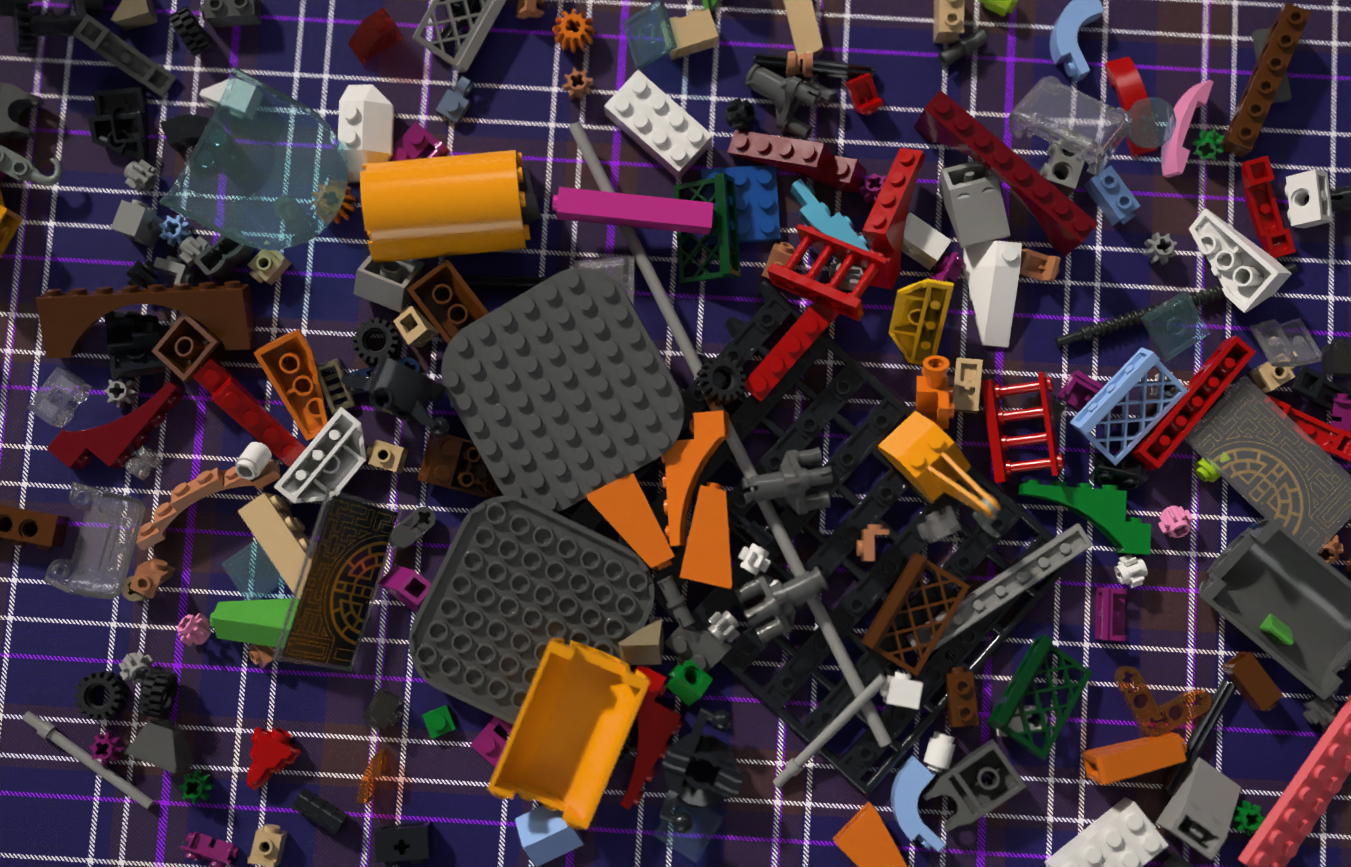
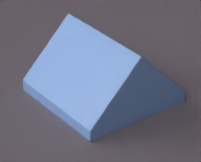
[515,805,584,867]

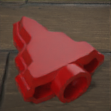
[247,727,302,790]

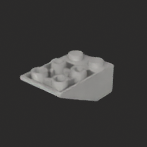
[937,161,1011,249]
[1156,757,1241,860]

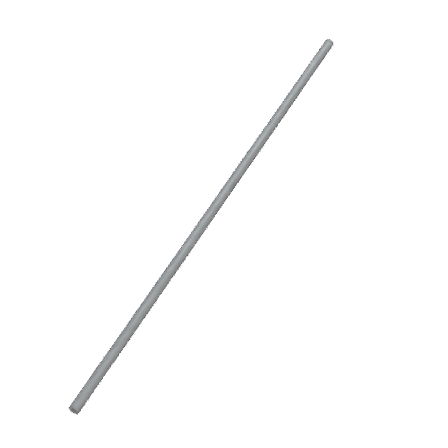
[569,122,892,747]

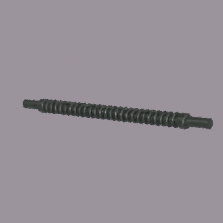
[1055,263,1298,347]

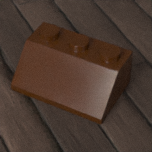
[407,259,489,344]

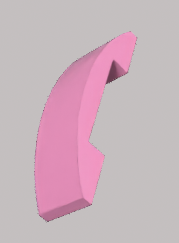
[1161,80,1213,178]

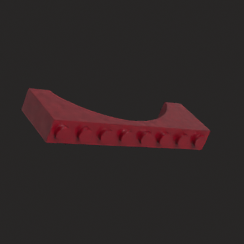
[914,90,1098,257]

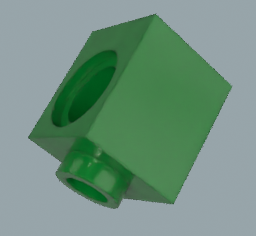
[665,659,713,706]

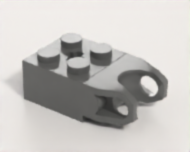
[0,82,44,140]
[922,739,1027,832]

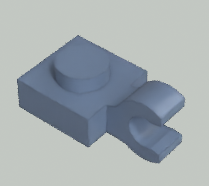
[436,76,473,125]

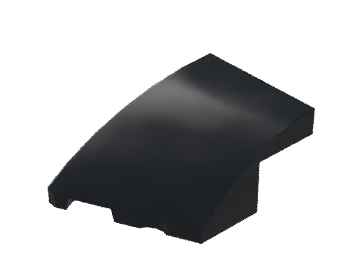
[88,87,149,161]
[105,310,166,380]

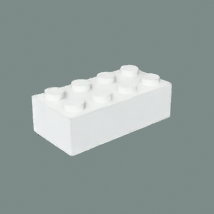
[604,70,713,180]
[1045,797,1168,867]

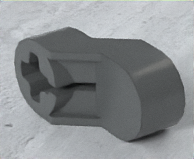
[388,507,436,550]

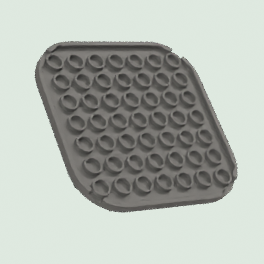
[441,268,685,512]
[409,496,654,725]

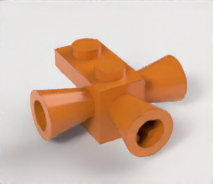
[916,355,954,430]

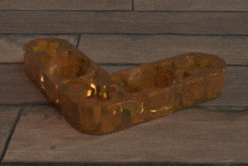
[1114,666,1212,737]

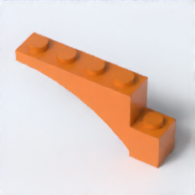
[661,410,730,546]

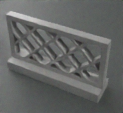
[411,0,506,73]

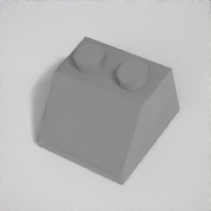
[353,254,425,312]

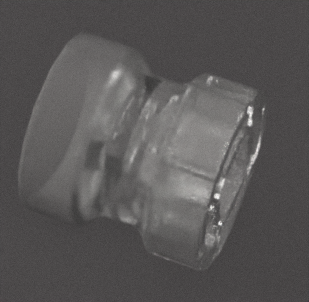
[125,445,163,481]

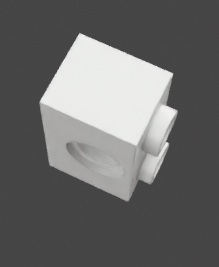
[1285,169,1333,228]

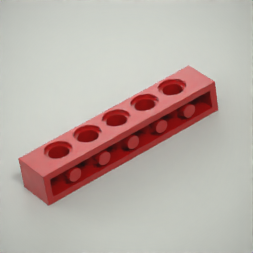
[1129,335,1256,471]

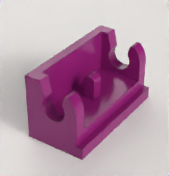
[1057,370,1116,420]
[1095,587,1128,641]

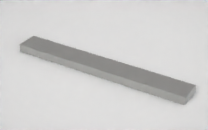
[905,523,1093,657]

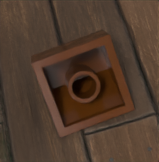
[152,313,220,383]

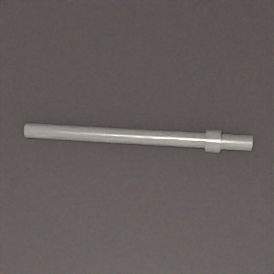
[773,674,888,788]
[22,711,154,810]

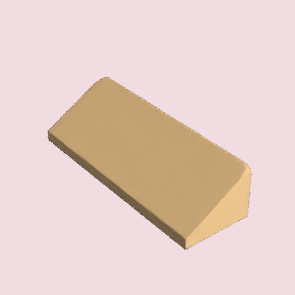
[783,0,823,57]

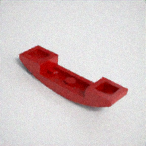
[1104,56,1157,157]
[1242,155,1296,258]
[1263,395,1351,462]

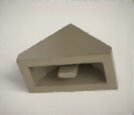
[111,0,158,31]
[619,617,665,665]

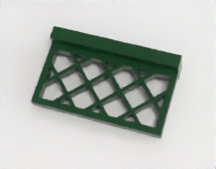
[674,173,741,285]
[986,634,1092,760]

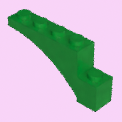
[1017,479,1151,555]

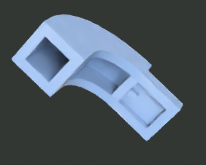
[1050,0,1104,83]
[891,755,946,852]

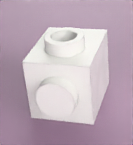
[880,672,923,709]

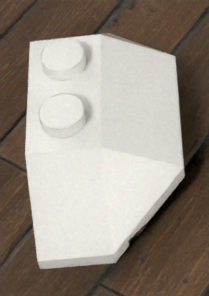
[337,85,394,183]
[274,407,367,503]

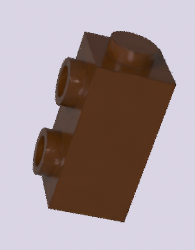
[1221,651,1284,711]
[943,666,979,727]

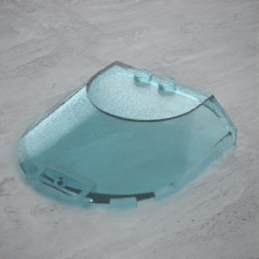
[159,66,348,250]

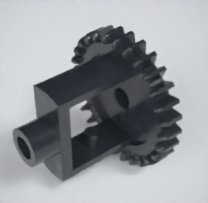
[0,0,103,53]

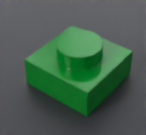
[422,704,457,739]

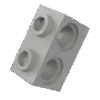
[1040,133,1091,196]

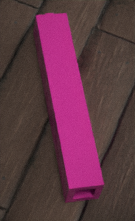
[552,187,714,235]

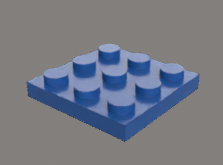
[701,165,780,245]

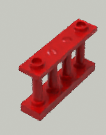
[767,224,890,321]
[981,372,1065,483]

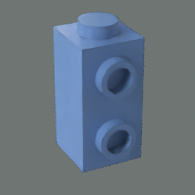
[1084,165,1141,226]

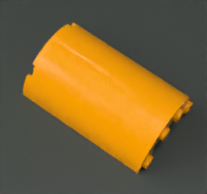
[360,150,530,263]
[487,638,650,830]

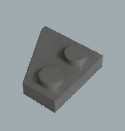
[664,626,735,673]

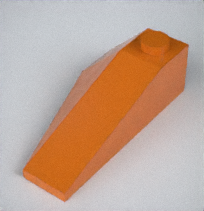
[254,329,328,441]

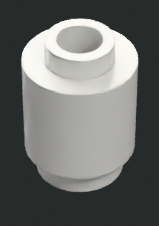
[235,442,272,480]
[924,731,955,773]

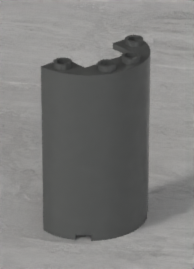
[1199,518,1351,701]

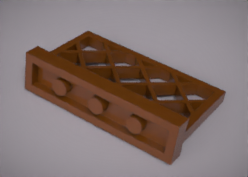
[861,553,970,676]

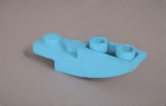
[790,178,869,251]

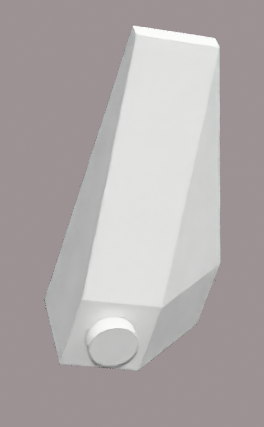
[1189,209,1292,313]
[963,241,1022,348]

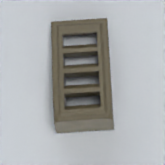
[316,358,357,415]

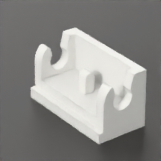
[902,212,952,270]

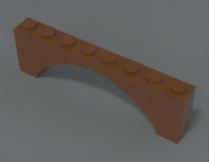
[36,281,257,359]

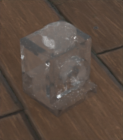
[917,505,961,543]

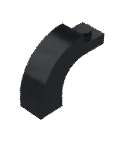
[160,115,242,181]

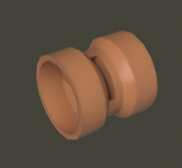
[786,51,813,77]

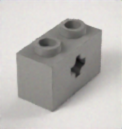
[111,199,164,248]

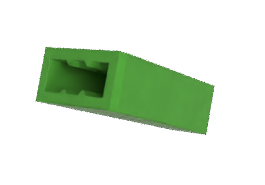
[210,598,300,648]

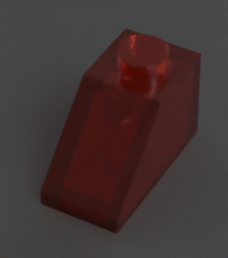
[348,7,403,65]

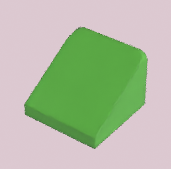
[1259,614,1294,645]

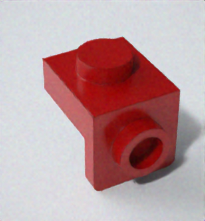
[845,73,884,115]

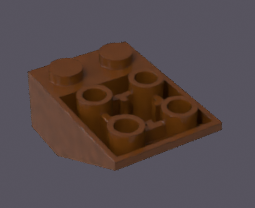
[417,432,500,499]

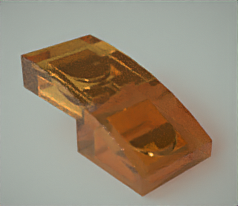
[357,747,388,804]

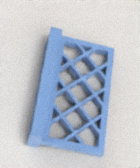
[1069,347,1188,466]

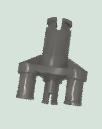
[745,64,836,140]
[742,447,833,515]
[734,566,829,644]

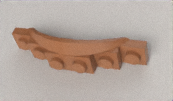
[136,459,281,551]

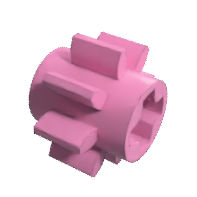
[1158,506,1194,538]
[177,613,211,647]

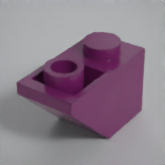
[378,564,431,613]

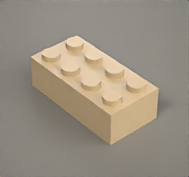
[238,493,317,597]

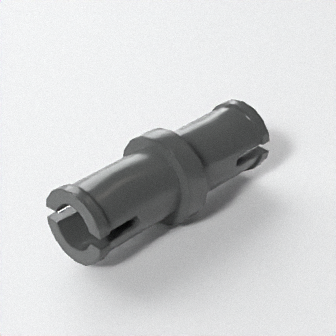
[938,29,988,68]
[657,575,695,629]

